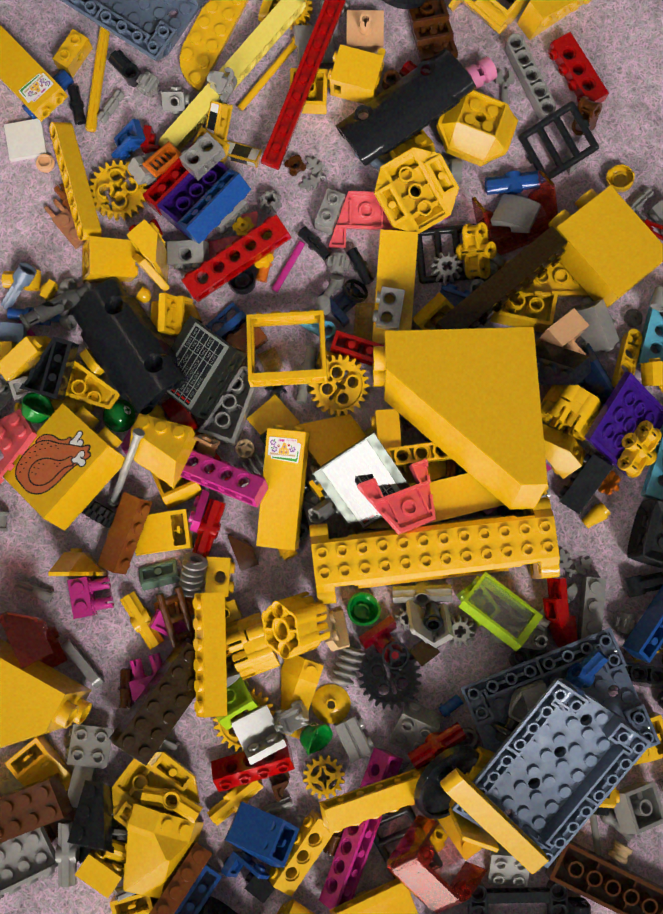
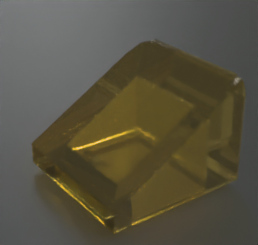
[258,347,284,372]

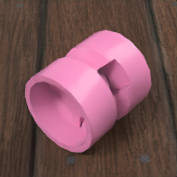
[465,56,497,90]

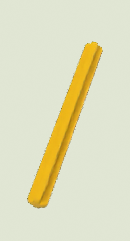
[85,26,110,132]

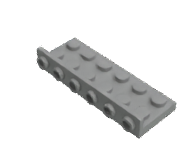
[0,826,58,899]

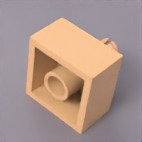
[346,10,384,54]
[535,308,589,355]

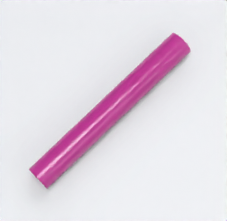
[271,241,305,293]

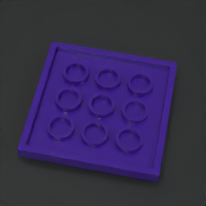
[585,371,663,477]

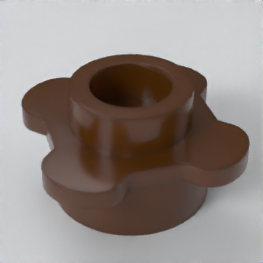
[285,155,306,176]

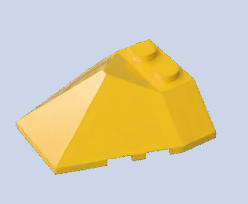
[123,803,204,899]

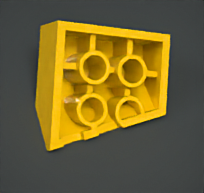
[130,413,197,489]

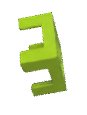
[216,676,259,730]

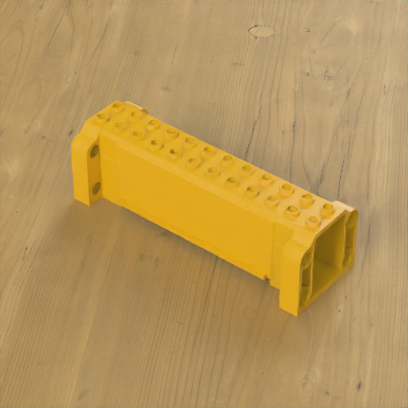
[309,497,560,605]

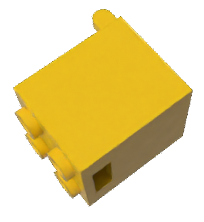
[327,44,385,104]

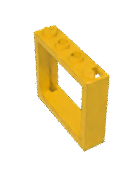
[246,309,328,387]

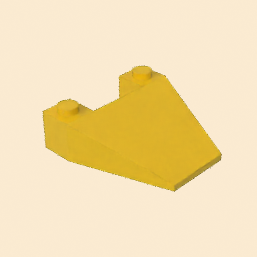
[286,414,366,502]

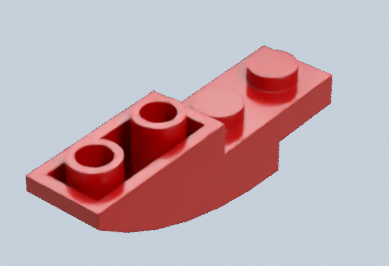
[542,577,578,648]

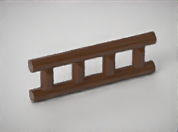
[156,585,195,649]

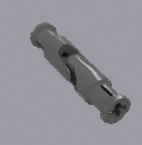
[19,281,93,330]

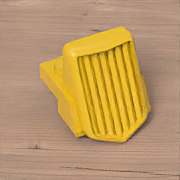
[151,293,201,336]

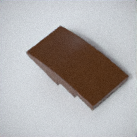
[407,0,458,62]

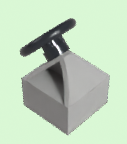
[491,679,547,736]

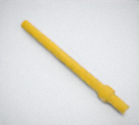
[237,23,310,111]

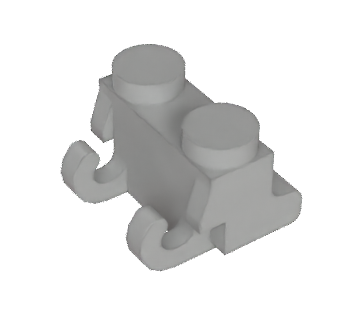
[207,67,237,103]
[273,700,311,735]

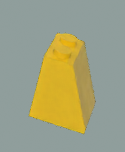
[82,236,138,283]

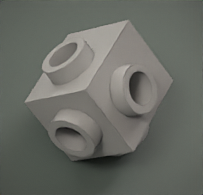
[161,85,191,114]

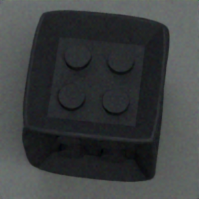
[627,499,663,569]

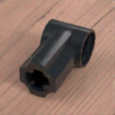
[108,50,141,87]
[624,572,663,598]

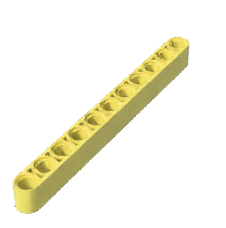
[158,0,306,151]

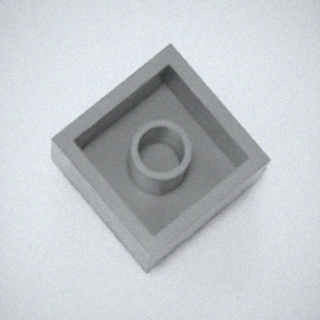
[614,781,663,834]

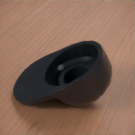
[228,264,256,295]

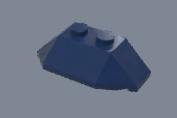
[578,343,614,406]

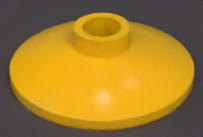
[312,684,351,724]

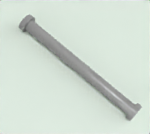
[107,428,145,507]

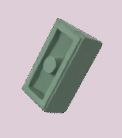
[138,559,180,591]

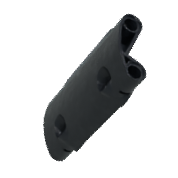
[335,48,476,166]
[71,277,187,415]

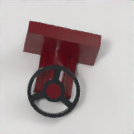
[359,615,409,670]

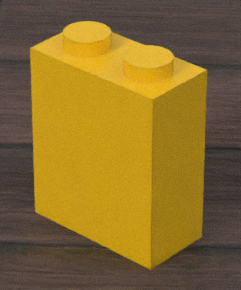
[0,336,52,381]

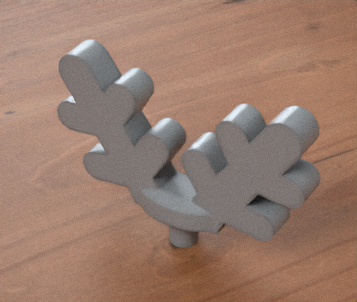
[299,157,326,192]
[559,549,592,578]

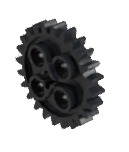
[358,648,422,710]

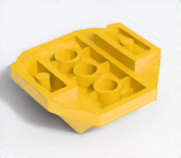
[436,90,518,166]
[374,147,459,234]
[112,751,200,827]

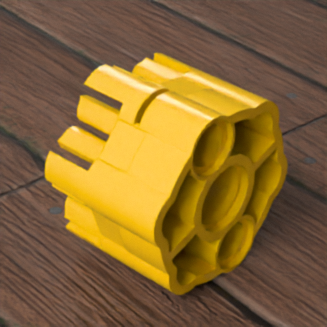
[541,385,603,441]
[262,592,330,659]
[226,612,280,680]

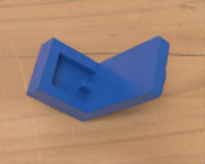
[220,850,270,880]

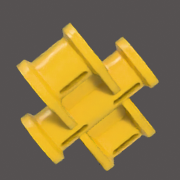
[456,222,497,279]
[617,420,662,478]

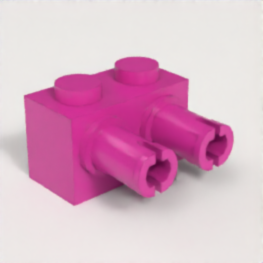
[67,576,114,619]
[129,653,163,702]

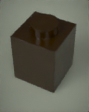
[409,640,440,667]

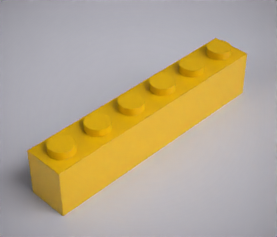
[193,592,227,718]
[319,765,428,833]

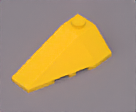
[65,359,120,410]
[48,548,106,576]

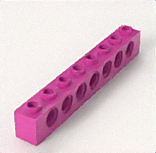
[120,426,268,508]
[319,747,403,909]

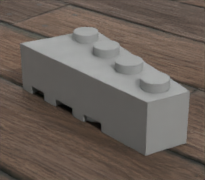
[198,365,261,446]

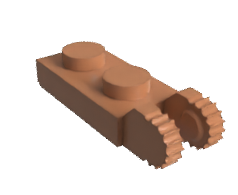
[44,198,86,249]

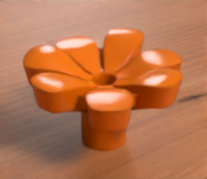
[598,470,621,495]

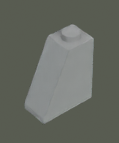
[563,299,620,352]

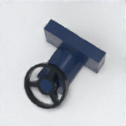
[319,279,368,327]

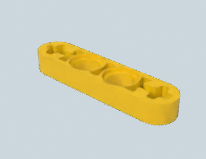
[611,329,643,388]

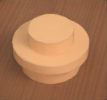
[36,154,55,173]

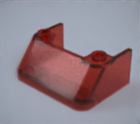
[472,170,558,255]
[0,611,68,669]
[387,814,487,913]

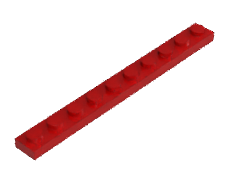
[261,0,346,170]

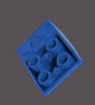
[225,802,300,868]

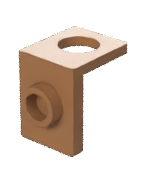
[194,433,221,458]

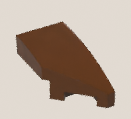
[228,534,259,571]
[269,771,290,802]

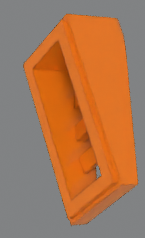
[142,141,182,178]

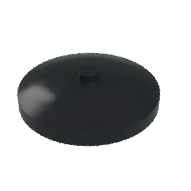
[414,745,479,819]

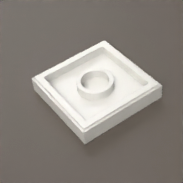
[4,118,48,162]

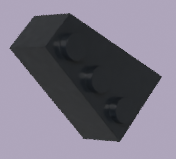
[19,337,79,401]
[535,341,591,385]
[558,448,613,514]
[67,780,114,853]

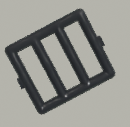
[518,101,599,182]
[416,224,480,284]
[373,805,443,881]

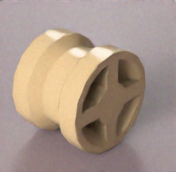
[235,439,256,459]
[608,840,633,865]

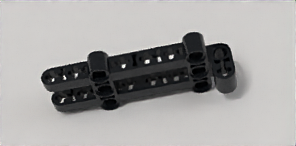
[428,879,591,914]

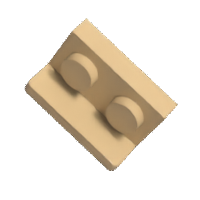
[320,605,350,651]

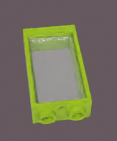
[458,572,543,651]

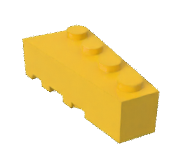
[517,0,592,40]

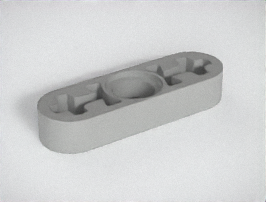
[61,638,105,688]

